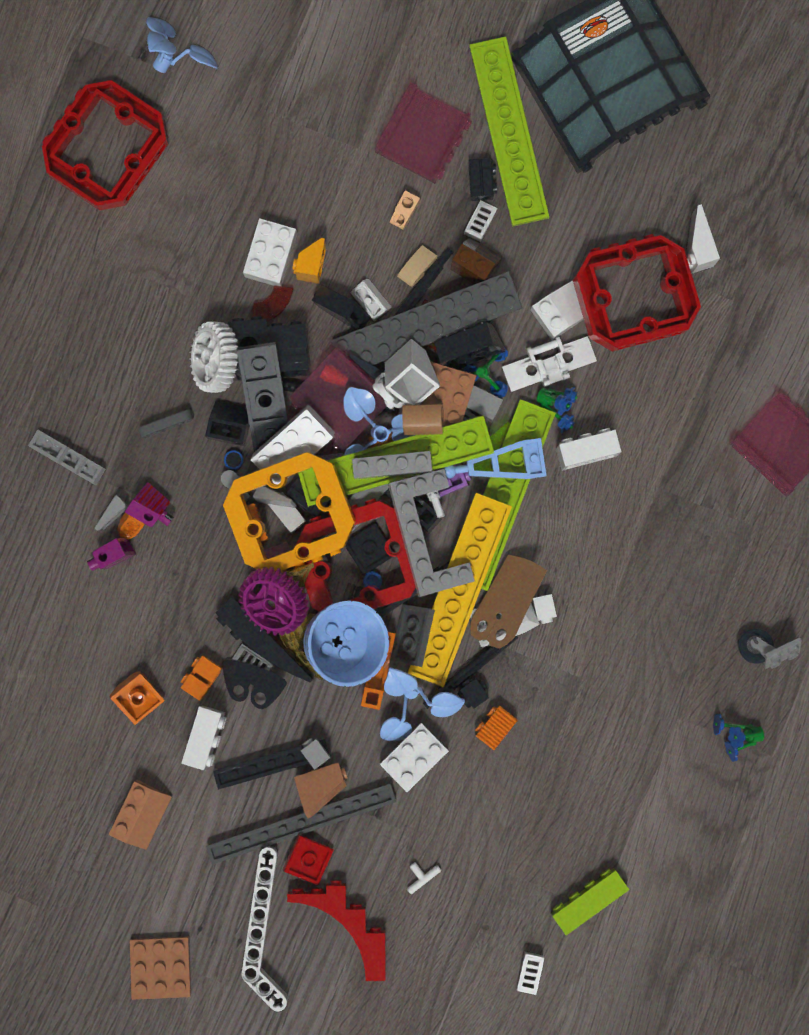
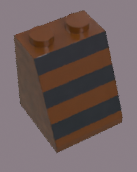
[451,237,503,284]

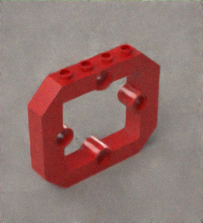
[42,80,168,211]
[573,234,701,352]
[293,498,416,612]

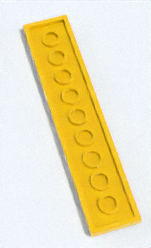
[408,493,512,687]

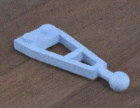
[442,438,547,479]

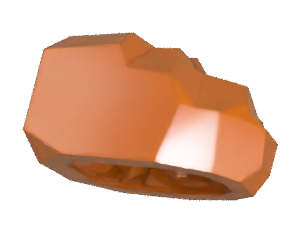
[117,513,145,539]

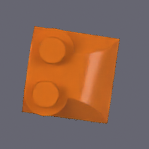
[109,671,165,725]

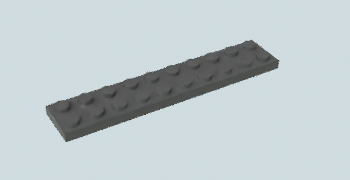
[331,271,522,376]

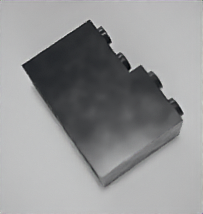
[228,316,311,381]

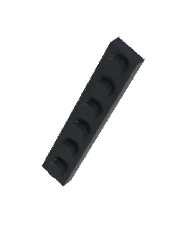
[213,739,330,790]

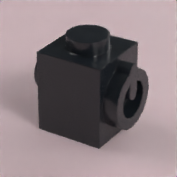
[457,678,489,709]

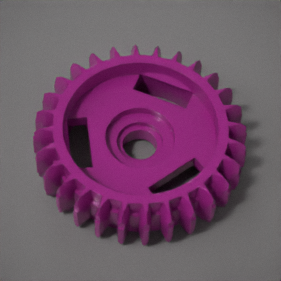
[238,567,309,636]

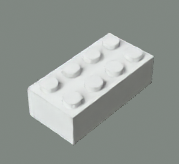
[251,404,335,484]

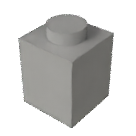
[301,738,331,770]

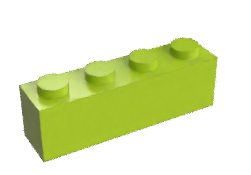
[551,868,629,935]

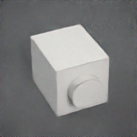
[532,594,557,624]

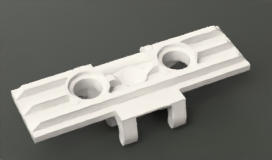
[502,336,597,392]

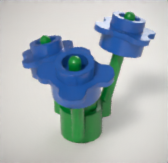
[537,387,578,433]

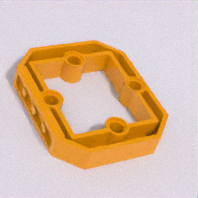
[223,452,356,573]

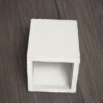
[385,339,440,405]

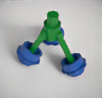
[462,345,508,398]

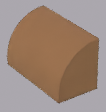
[402,404,444,435]

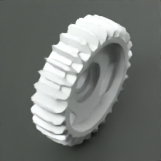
[189,321,239,393]

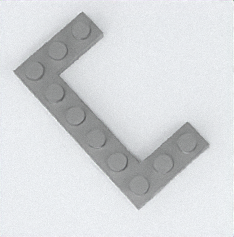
[388,469,475,597]

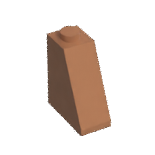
[294,763,348,818]

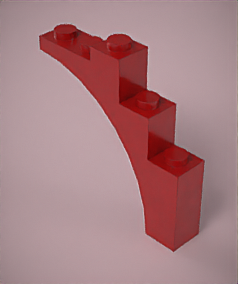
[287,880,386,981]

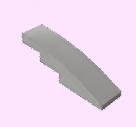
[28,430,106,485]

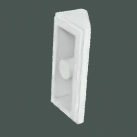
[350,279,392,321]

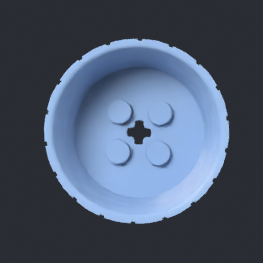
[304,601,389,687]

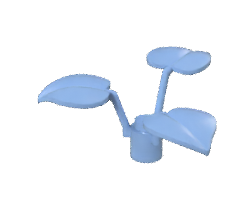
[146,17,218,73]
[343,387,414,456]
[380,667,465,741]

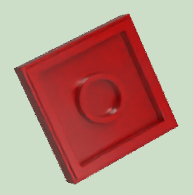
[282,834,334,885]

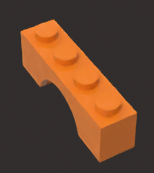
[361,632,396,710]

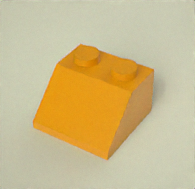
[292,238,326,284]

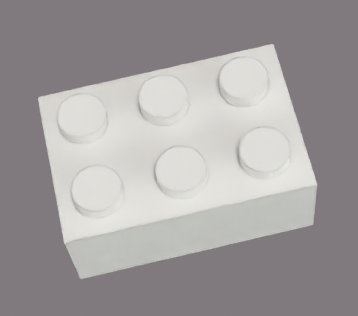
[243,218,297,288]
[556,428,621,471]
[181,706,227,770]
[380,723,449,792]

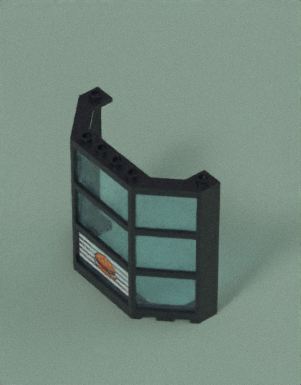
[511,0,710,174]

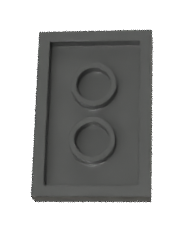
[390,604,435,667]

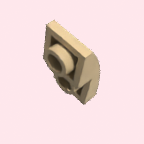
[397,245,437,287]

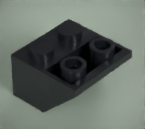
[205,402,249,447]

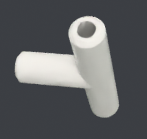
[407,862,441,894]

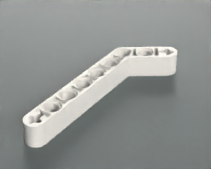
[242,845,288,1012]

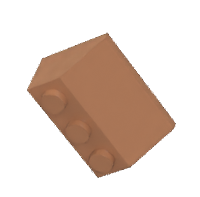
[109,780,172,850]

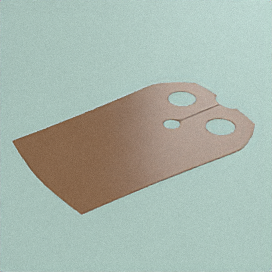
[470,555,547,649]

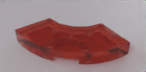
[252,286,293,321]

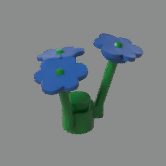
[713,714,764,762]

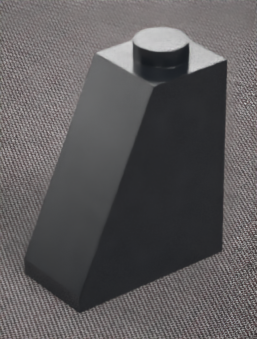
[312,285,371,331]

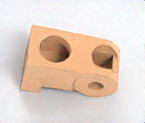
[390,191,421,230]

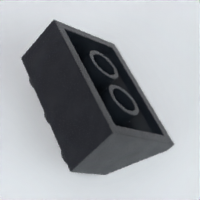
[434,321,506,370]

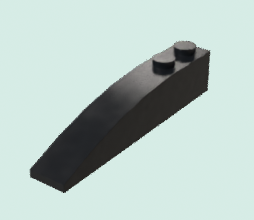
[215,597,314,682]

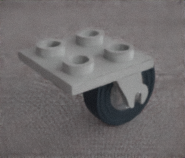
[738,629,802,669]

